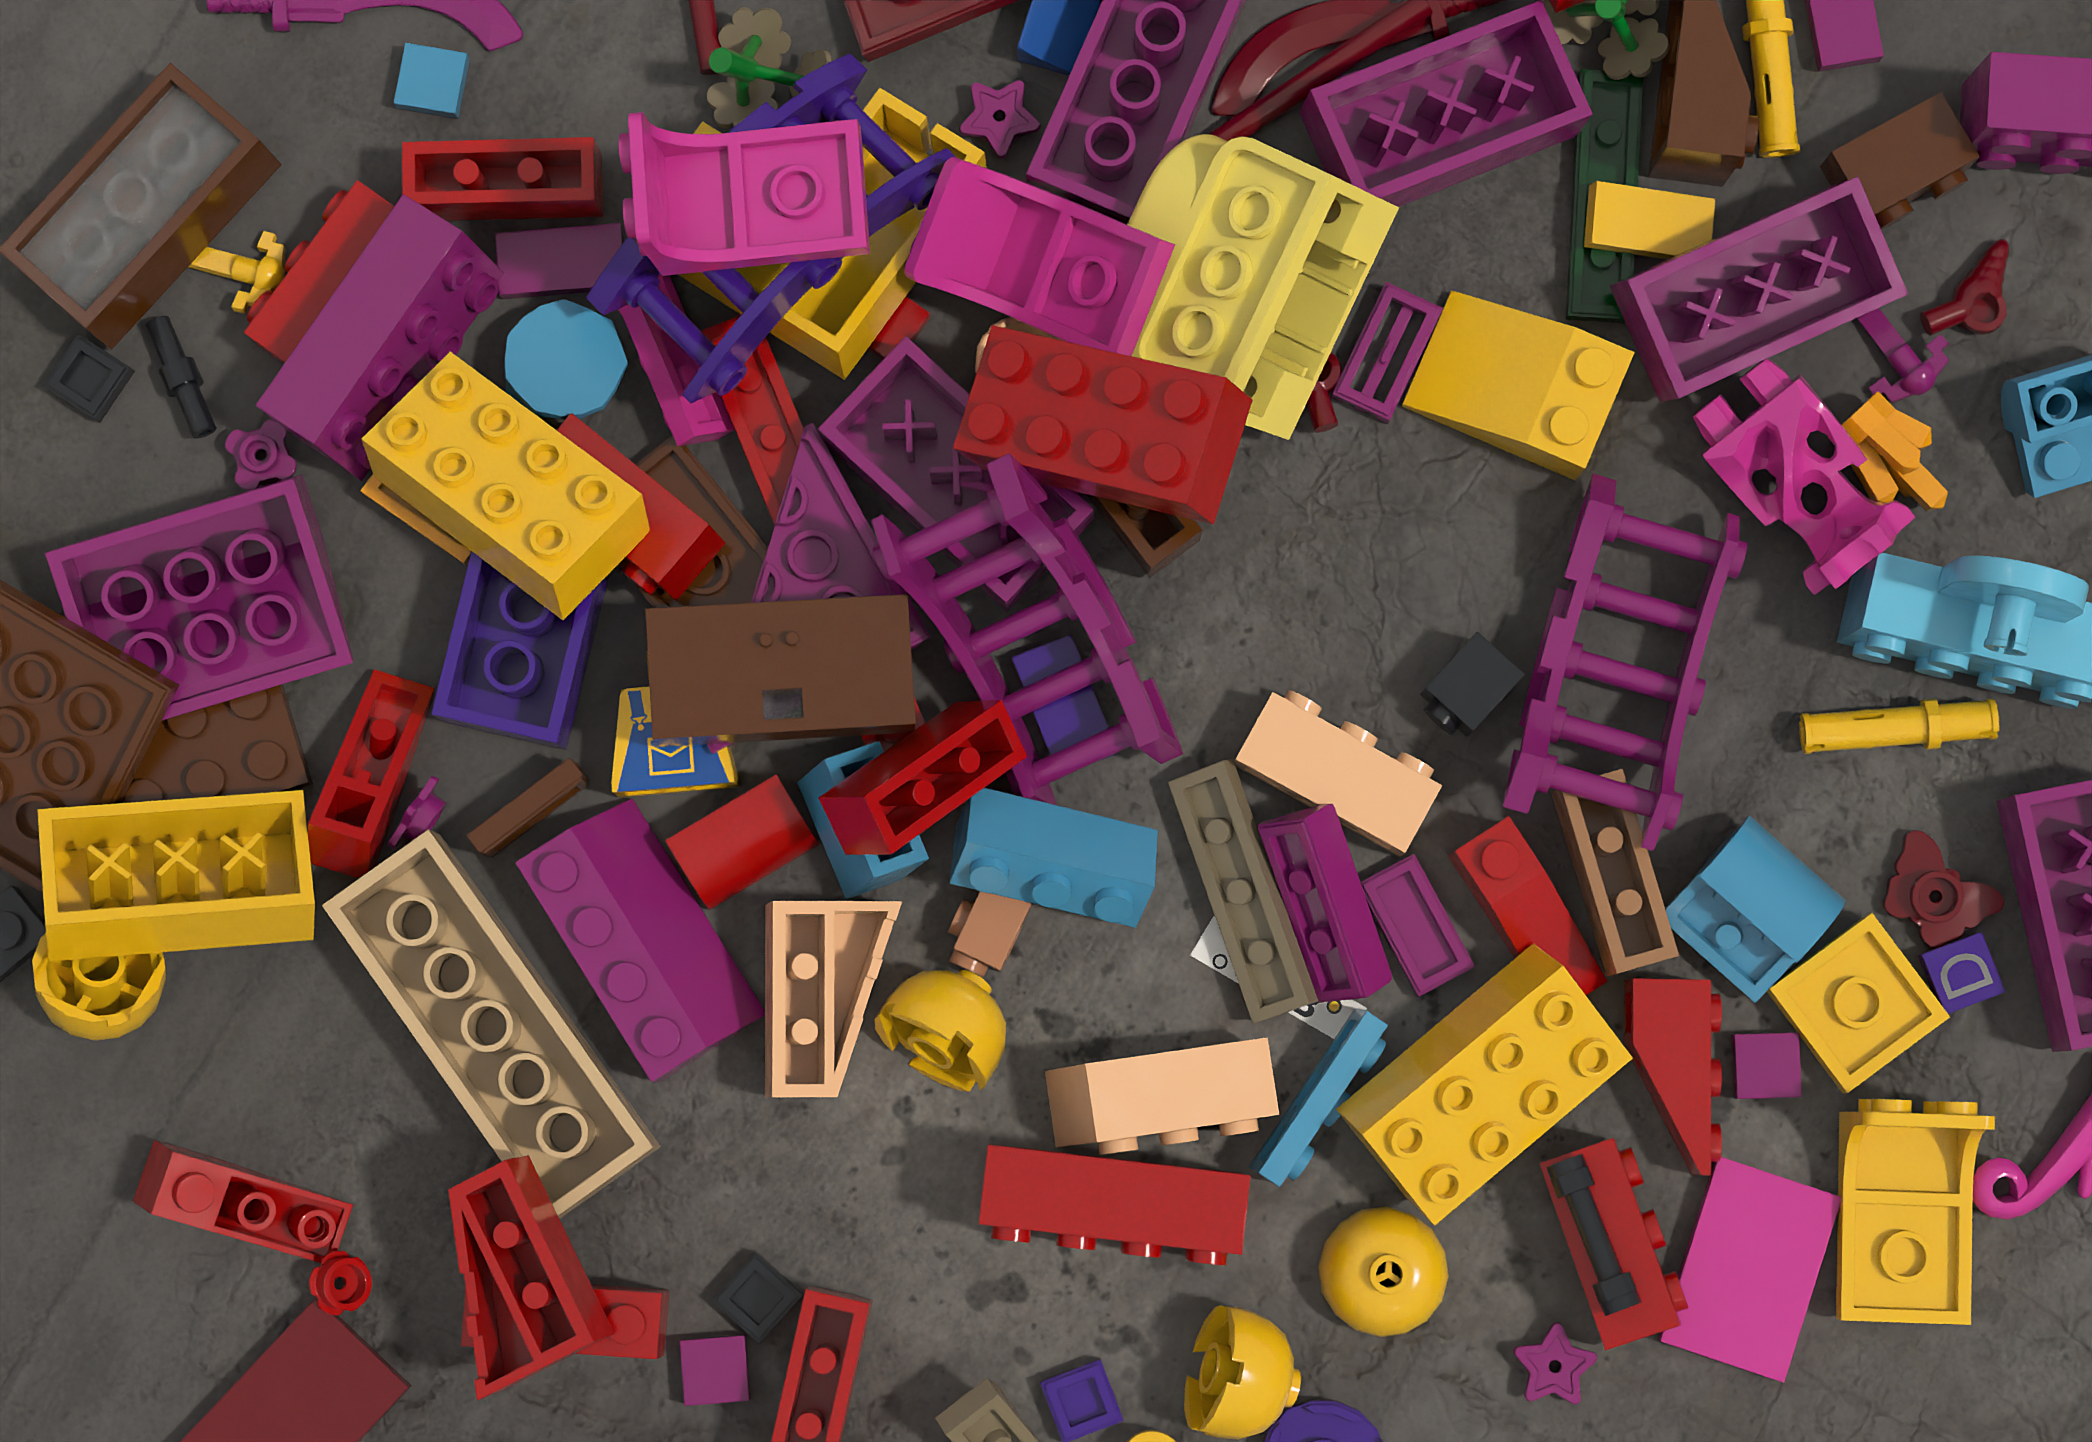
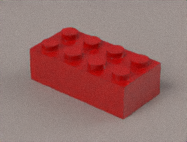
[953,325,1253,525]
[979,1144,1251,1266]

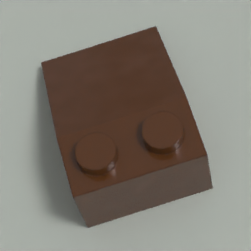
[1648,0,1759,187]

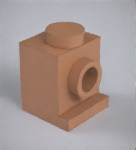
[948,889,1033,977]

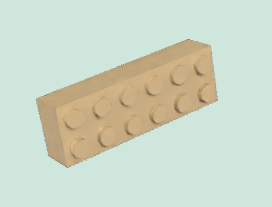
[322,829,661,1219]

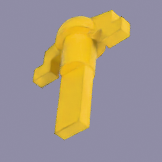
[188,231,286,314]

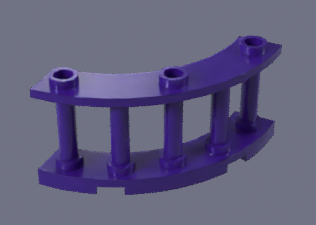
[586,53,956,404]

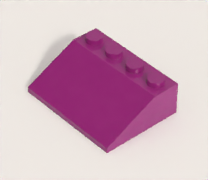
[45,474,354,720]

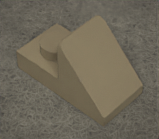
[935,1378,1041,1442]

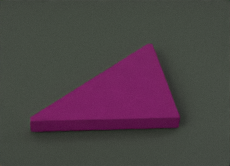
[708,423,930,755]

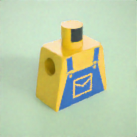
[611,651,739,798]

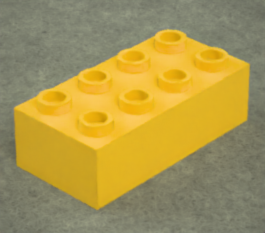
[361,351,650,620]
[37,790,315,962]
[1336,943,1633,1226]

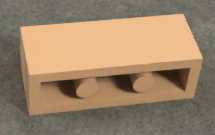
[1234,690,1442,857]

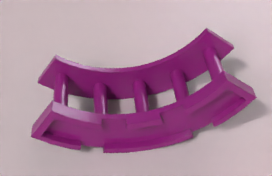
[871,453,1184,806]
[1503,473,1748,851]

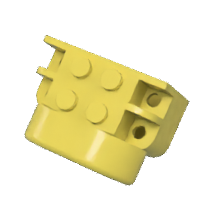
[1127,134,1399,440]

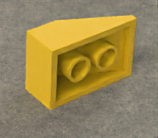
[1401,290,1635,481]

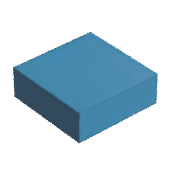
[394,43,470,119]

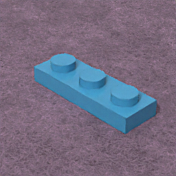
[1249,1008,1388,1187]

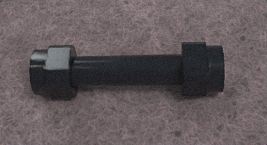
[1546,1154,1642,1316]

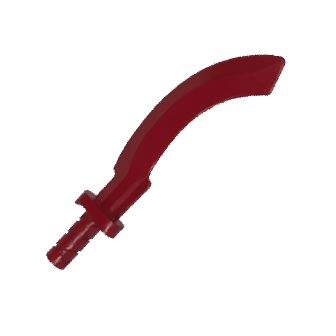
[1212,0,1506,117]

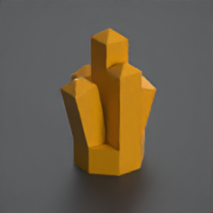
[1828,391,1948,511]

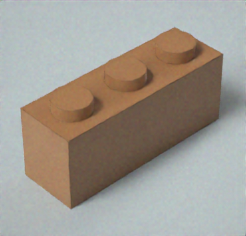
[1551,769,1679,976]

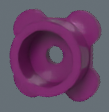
[225,420,297,490]

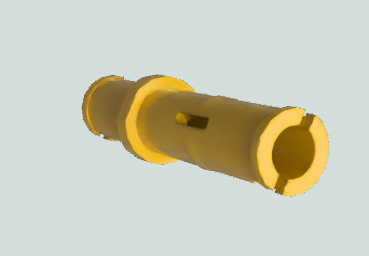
[1742,0,1800,158]
[1799,698,1999,755]

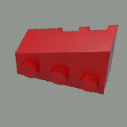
[448,1155,615,1401]

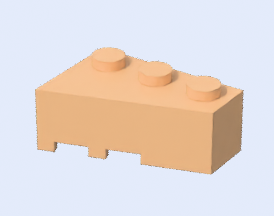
[765,901,902,1097]
[1045,1037,1279,1155]

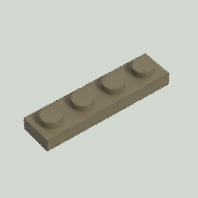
[1168,759,1318,1024]

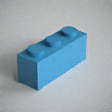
[950,788,1158,928]

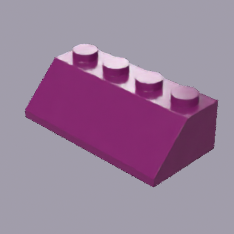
[515,799,765,1083]

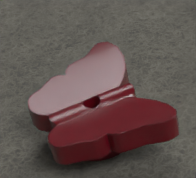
[1882,830,2004,948]

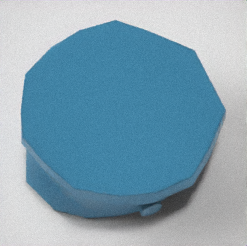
[504,299,628,419]

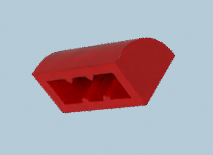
[665,775,819,910]

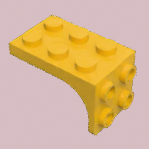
[1836,1099,1995,1325]

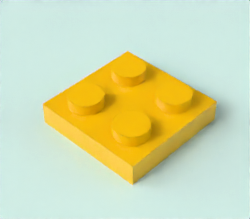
[1767,913,1950,1093]

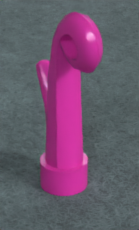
[1973,1093,2092,1220]

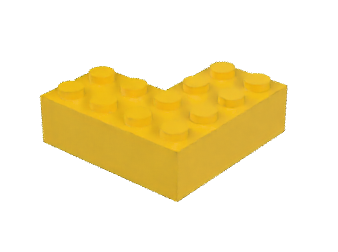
[636,88,987,380]

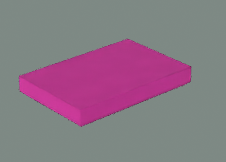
[1657,1157,1840,1383]

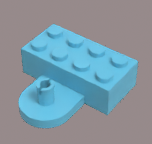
[1837,553,2092,709]

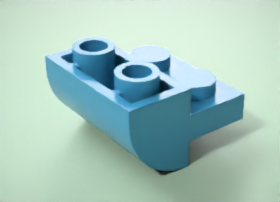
[2001,354,2092,498]
[1665,815,1846,1003]

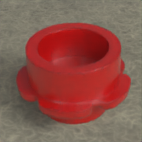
[308,1251,372,1315]

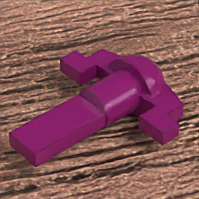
[1857,308,1949,403]

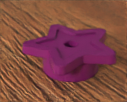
[959,80,1041,159]
[388,776,447,849]
[1513,1322,1597,1405]

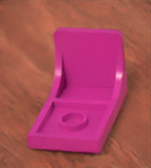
[619,112,870,276]
[905,157,1175,356]

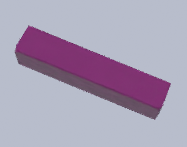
[1257,804,1392,1003]

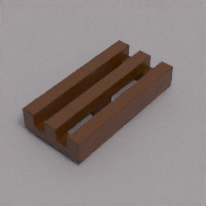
[466,757,590,858]

